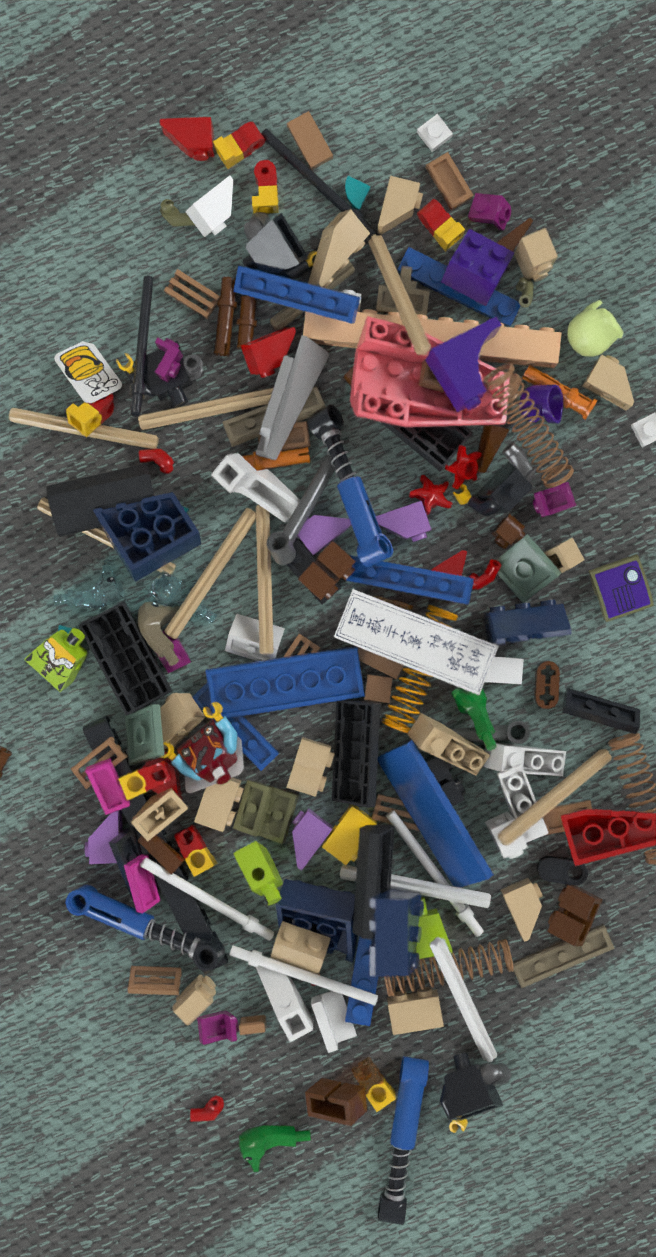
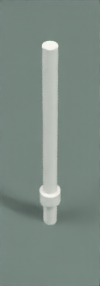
[386,810,484,937]
[140,857,274,941]
[230,945,378,1005]

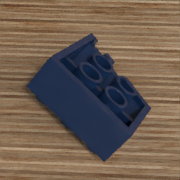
[93,492,201,582]
[484,600,572,644]
[276,879,358,963]
[370,889,424,976]

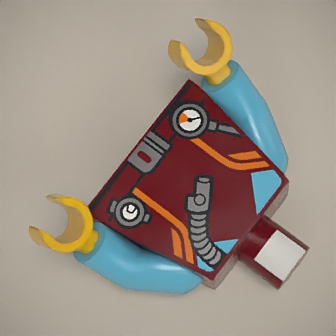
[161,702,238,785]

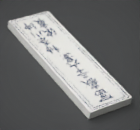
[334,589,499,695]

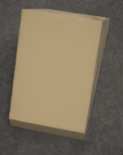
[131,788,188,841]

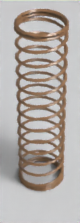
[483,364,574,488]
[608,733,656,864]
[384,939,514,997]

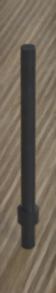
[261,128,378,239]
[129,276,154,417]

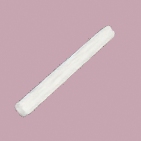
[340,865,491,908]
[430,937,497,1062]

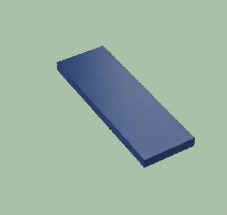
[206,646,365,720]
[378,740,493,888]

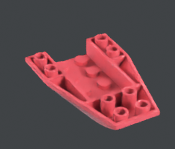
[350,316,510,427]

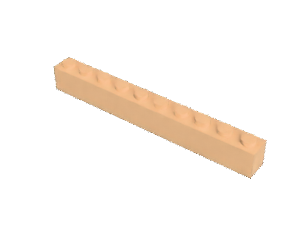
[303,309,562,368]

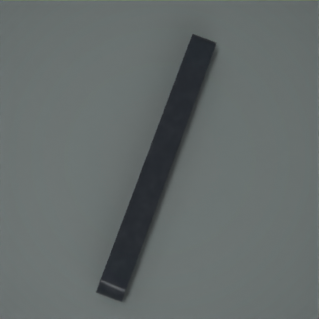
[83,715,229,974]

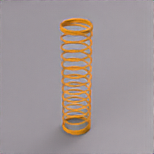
[381,605,458,734]

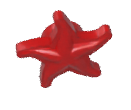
[445,445,482,489]
[409,475,453,515]

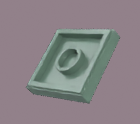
[496,534,561,603]
[125,704,164,766]

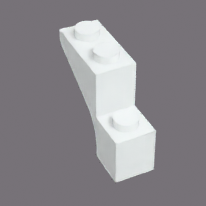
[211,453,300,522]

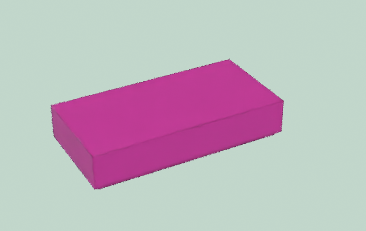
[85,758,130,815]
[124,854,161,913]

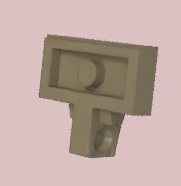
[376,266,430,316]

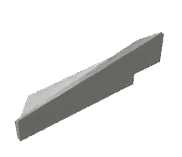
[256,335,329,460]

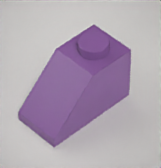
[376,501,431,542]
[298,515,352,556]
[292,808,332,871]
[85,810,123,864]

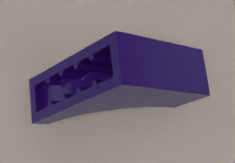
[425,316,502,412]

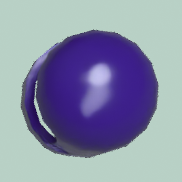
[519,385,563,424]

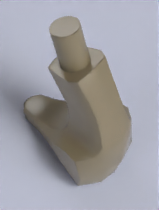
[137,602,180,665]

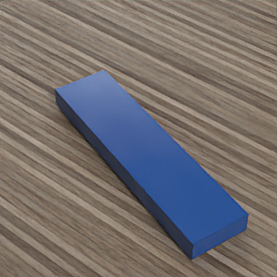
[193,683,279,771]

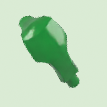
[451,687,497,751]
[238,1126,311,1172]

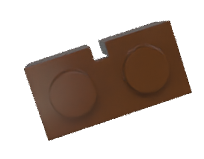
[298,541,356,600]
[547,885,603,946]
[305,1078,367,1126]

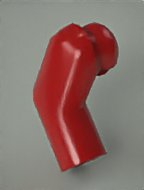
[139,449,174,474]
[469,559,501,590]
[190,1096,224,1122]

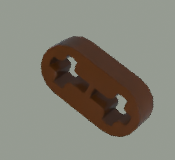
[534,661,560,709]

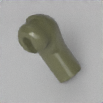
[160,199,195,227]
[516,277,534,308]

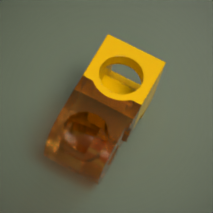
[351,1056,396,1112]

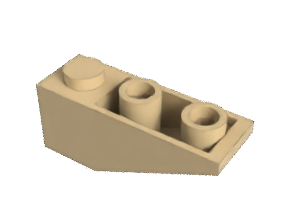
[308,209,370,288]
[407,713,490,776]

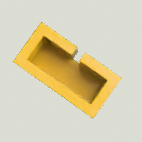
[322,804,377,865]

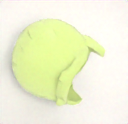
[567,300,623,357]

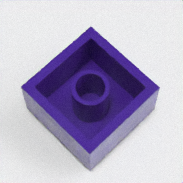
[441,229,514,306]

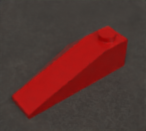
[560,809,656,866]

